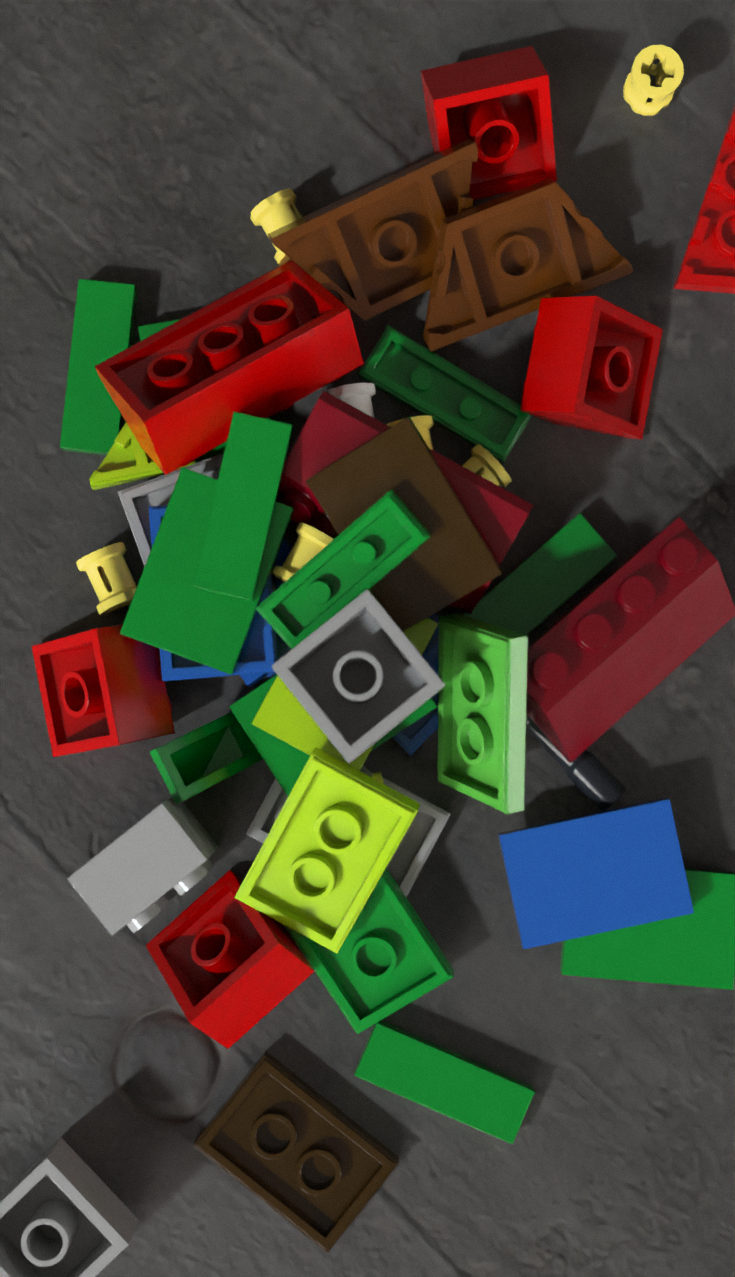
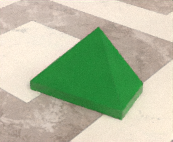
[150,712,263,805]

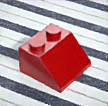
[421,46,557,200]
[520,296,663,439]
[31,624,175,757]
[145,870,315,1049]

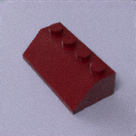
[276,391,533,614]
[526,517,735,763]

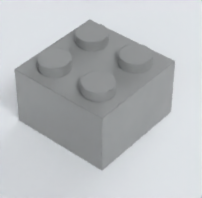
[271,589,445,764]
[67,797,218,936]
[0,1137,139,1277]

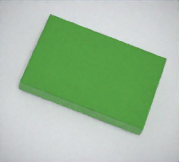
[438,613,528,814]

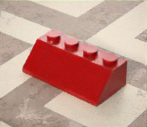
[95,260,364,475]

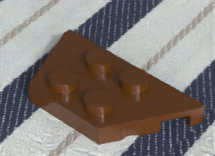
[268,139,478,321]
[423,178,633,351]

